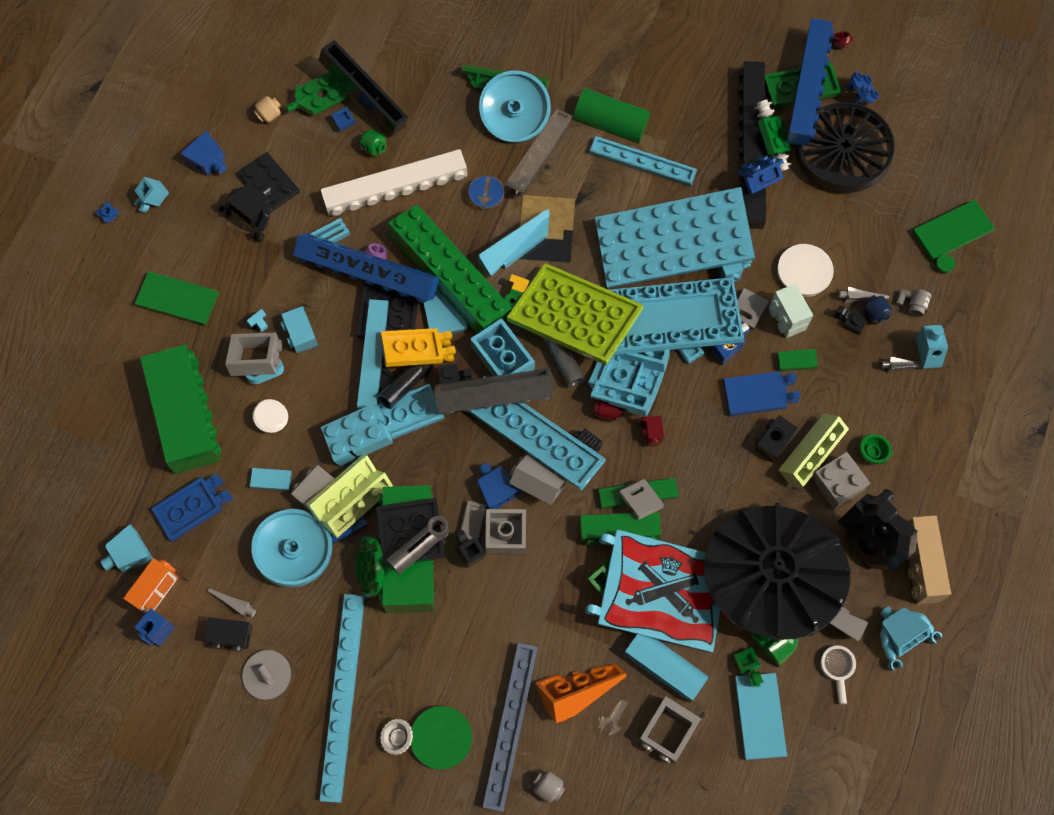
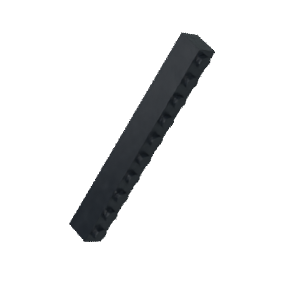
[738,61,766,229]

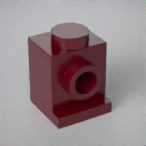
[640,415,664,447]

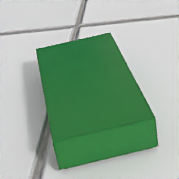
[777,349,818,372]

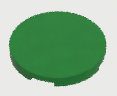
[356,536,384,598]
[411,706,472,770]

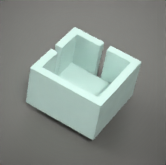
[769,283,813,338]

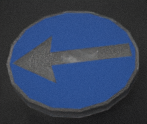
[468,176,504,209]

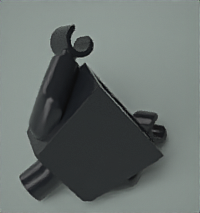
[218,184,272,242]

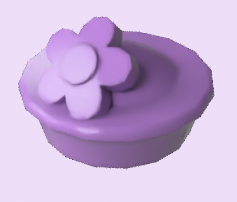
[365,243,387,259]

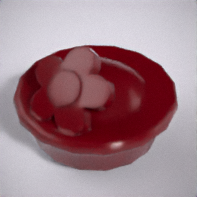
[831,31,853,49]

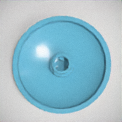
[479,70,551,143]
[251,509,332,587]

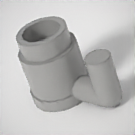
[895,289,931,317]

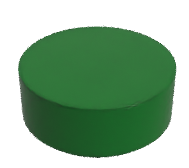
[935,254,955,274]

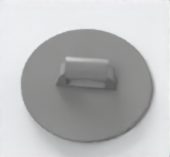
[242,650,291,700]

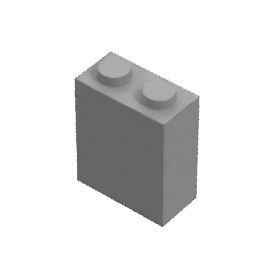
[510,454,567,505]

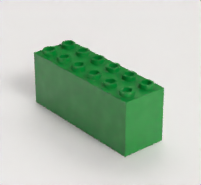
[140,344,222,475]
[379,485,434,613]

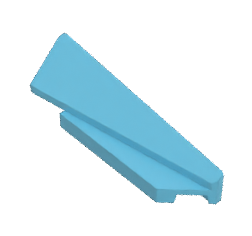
[478,209,550,277]

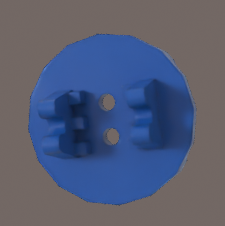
[846,71,879,105]

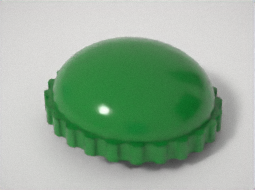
[859,434,893,465]

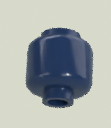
[864,295,892,324]

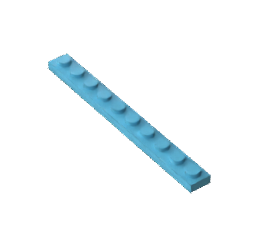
[320,594,365,803]

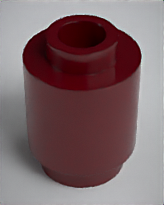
[594,400,622,421]

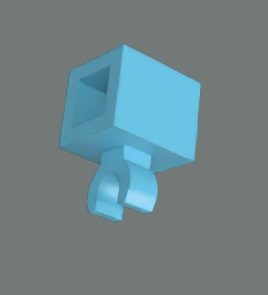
[134,177,169,212]
[717,260,752,282]

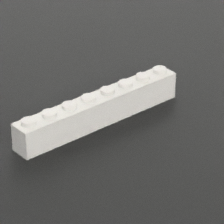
[321,149,467,216]

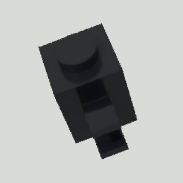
[438,364,472,384]
[455,530,486,568]

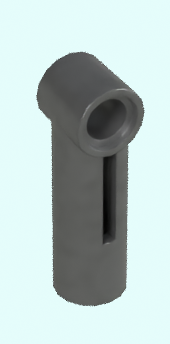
[542,337,585,388]
[386,516,449,575]

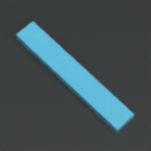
[589,136,697,187]
[357,299,389,410]

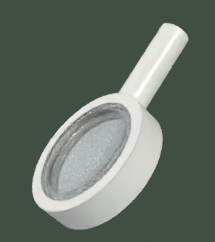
[820,646,856,704]

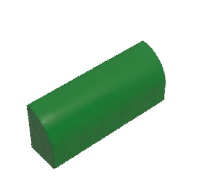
[573,88,651,144]

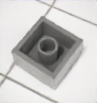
[811,452,870,510]
[486,509,526,554]

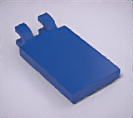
[723,371,800,416]
[151,474,233,542]

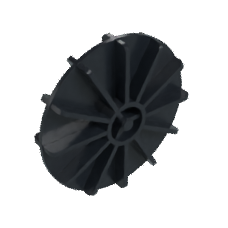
[704,503,851,642]

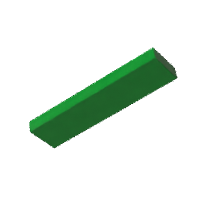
[598,478,679,509]

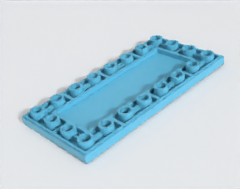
[610,277,744,355]

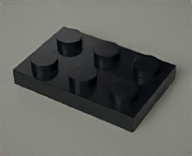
[238,152,300,213]

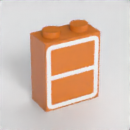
[123,558,179,614]

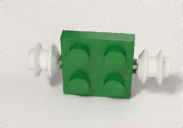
[754,100,791,172]

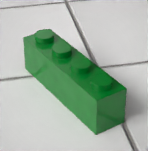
[580,512,661,546]

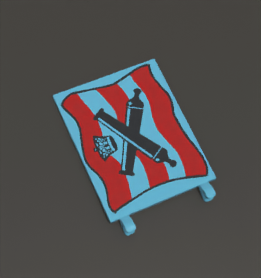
[585,530,720,653]

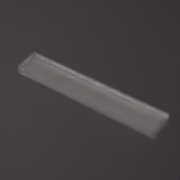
[507,109,572,193]

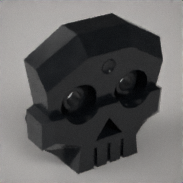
[838,489,917,570]

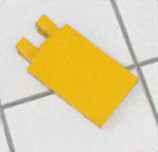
[380,328,456,367]

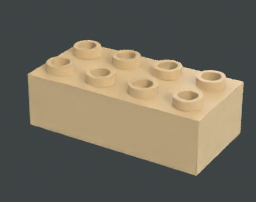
[906,515,951,605]

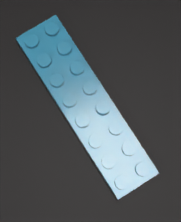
[468,376,605,491]

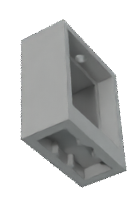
[225,332,282,376]
[639,696,701,764]

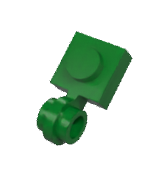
[734,648,764,687]

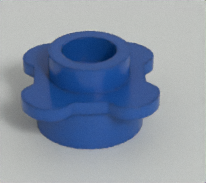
[96,202,119,223]

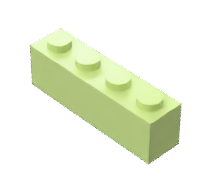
[778,413,849,487]

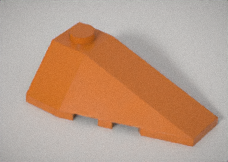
[535,664,626,723]

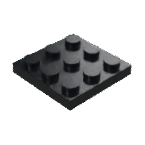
[357,283,419,338]
[376,498,445,568]

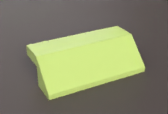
[306,454,393,538]

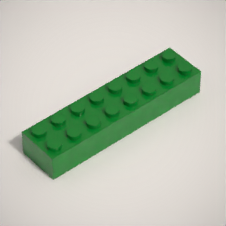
[387,205,512,334]

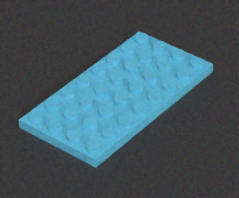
[595,187,755,289]

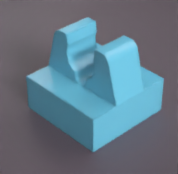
[246,309,268,332]

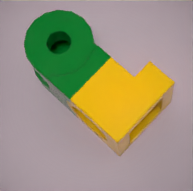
[505,274,529,309]

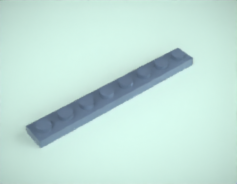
[483,643,538,812]

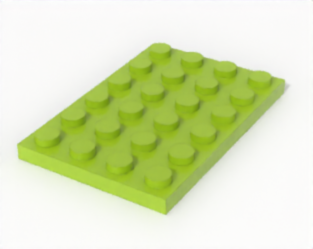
[507,263,643,365]

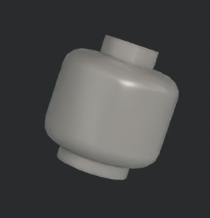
[533,771,565,803]

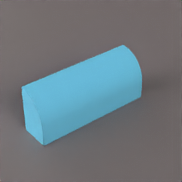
[624,634,709,703]

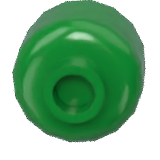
[359,130,386,156]

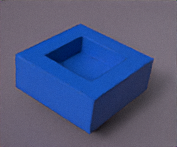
[331,107,356,132]

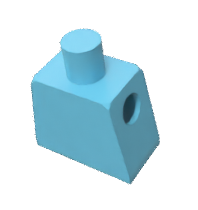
[915,325,948,369]
[100,524,153,572]

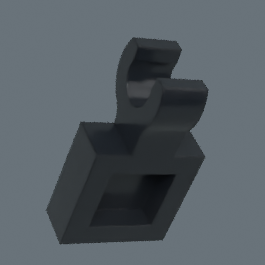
[834,305,869,335]

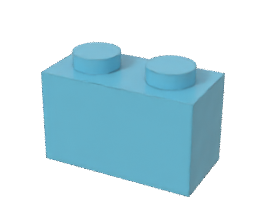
[281,306,318,353]

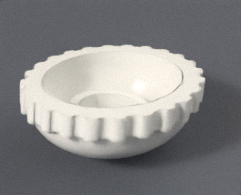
[380,719,413,755]

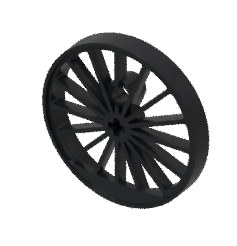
[796,102,895,193]

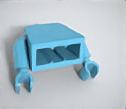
[880,606,942,671]

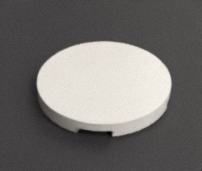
[777,244,834,297]

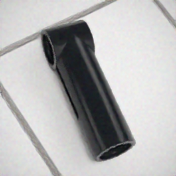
[377,364,434,409]

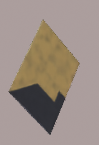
[519,195,575,263]

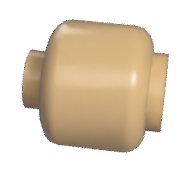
[254,96,281,123]

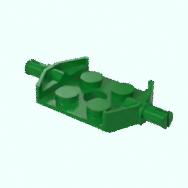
[286,72,348,116]

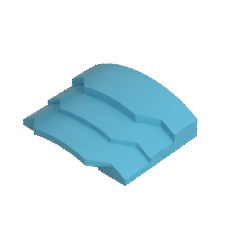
[588,350,670,417]

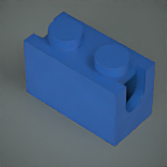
[134,608,175,646]

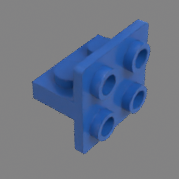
[737,155,784,194]

